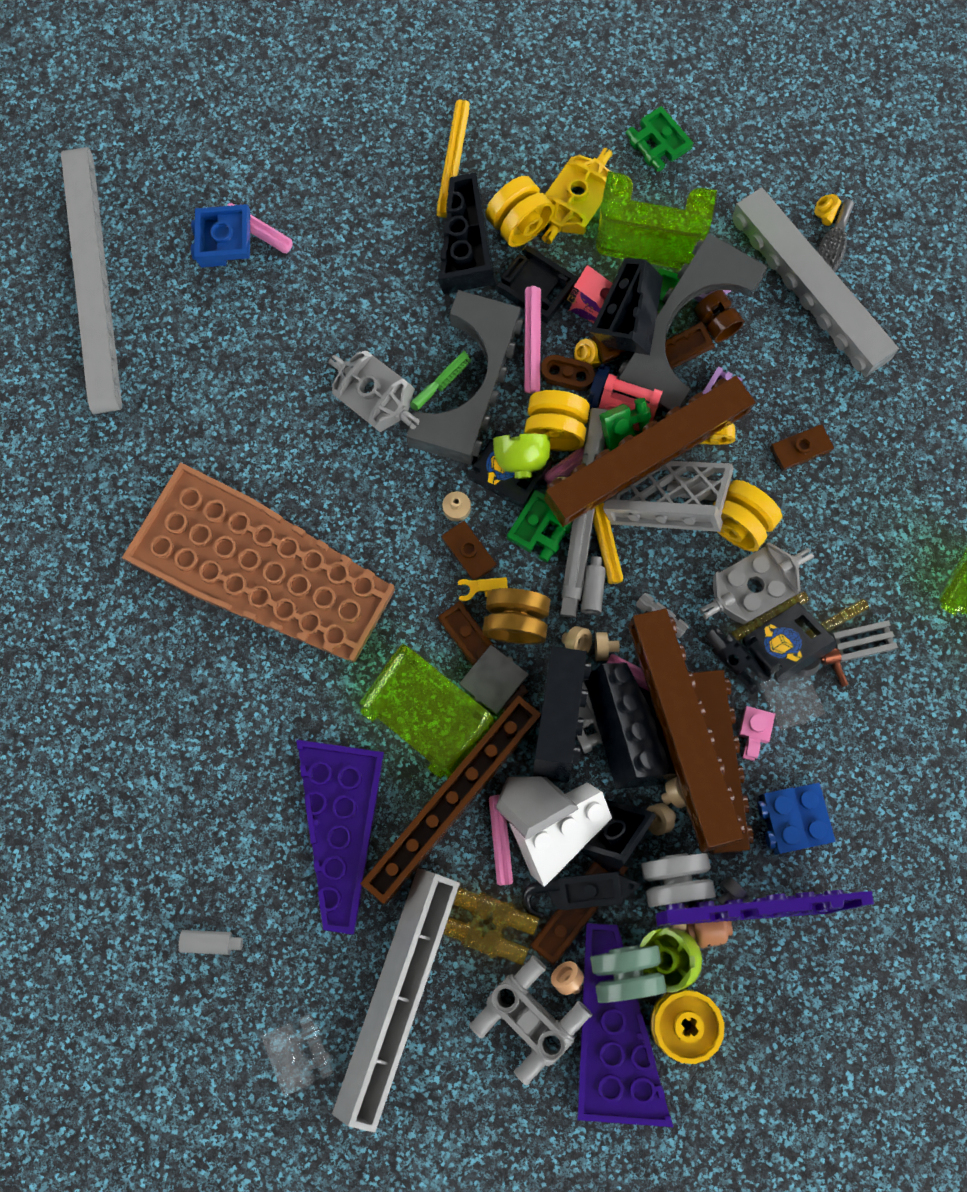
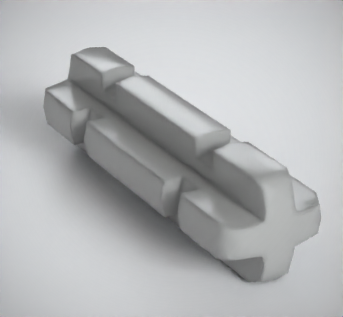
[636,593,688,638]

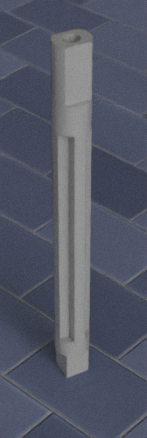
[560,408,608,618]

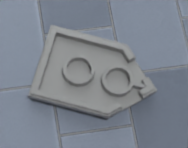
[496,777,578,840]

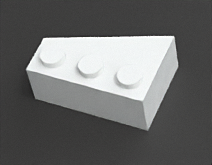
[510,782,612,887]

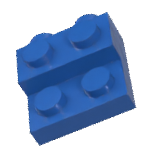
[191,204,250,268]
[757,782,836,855]

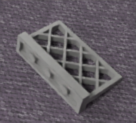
[603,461,734,532]

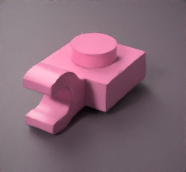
[738,706,775,761]

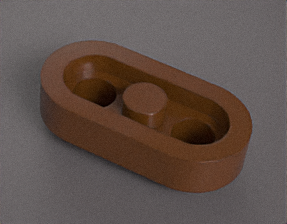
[541,355,595,391]

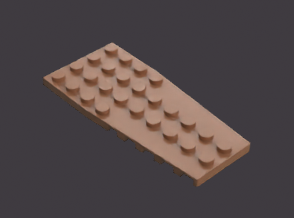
[122,462,395,663]

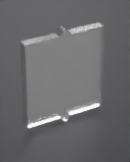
[759,674,826,731]

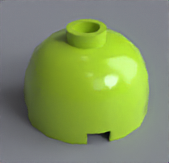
[493,434,550,479]
[639,927,702,993]

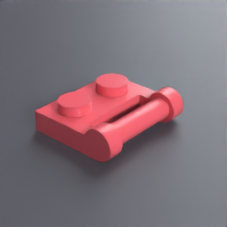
[599,374,663,431]

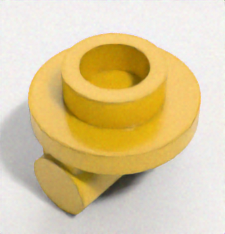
[814,194,841,226]
[574,338,601,368]

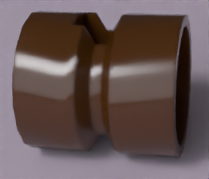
[694,290,745,343]

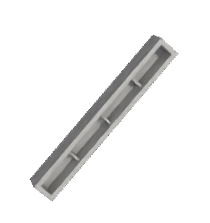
[732,187,899,377]
[332,868,460,1133]

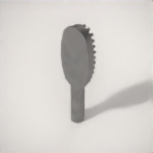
[817,199,854,272]

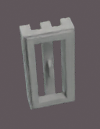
[831,620,898,663]

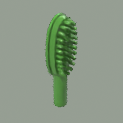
[410,350,472,411]

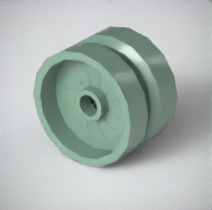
[590,945,667,1003]

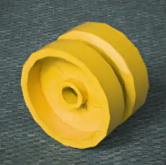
[485,176,555,247]
[524,390,590,451]
[713,480,782,552]
[650,989,724,1064]

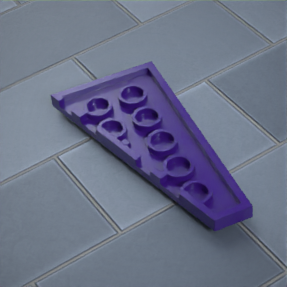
[296,739,385,935]
[656,890,874,926]
[577,923,673,1127]

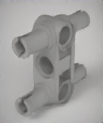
[469,955,592,1086]

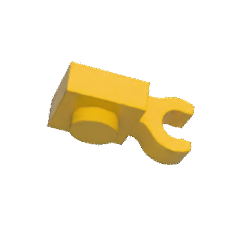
[458,577,508,601]

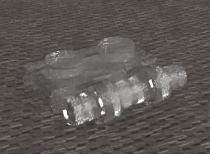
[261,1014,334,1097]

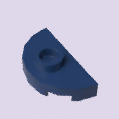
[587,364,611,414]

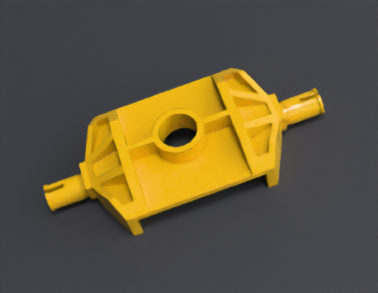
[542,148,616,244]

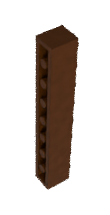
[544,376,756,527]
[628,608,745,853]
[360,695,541,905]

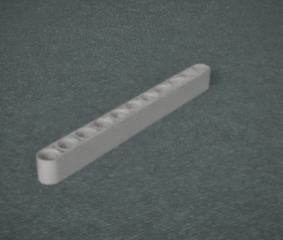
[61,147,122,415]

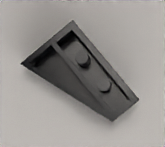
[590,258,663,355]

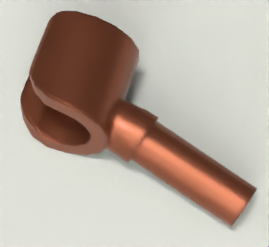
[821,648,849,687]

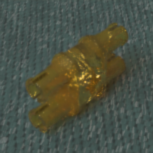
[443,887,540,965]

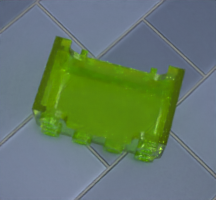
[596,171,717,269]

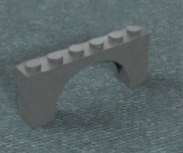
[618,233,768,412]
[406,290,524,465]

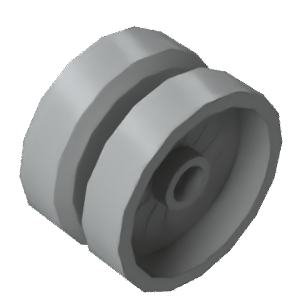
[641,853,716,907]

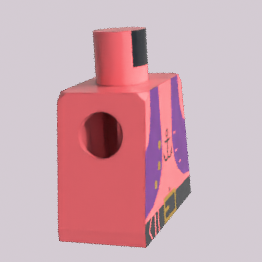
[563,265,613,323]

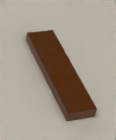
[437,601,529,710]
[529,862,628,966]

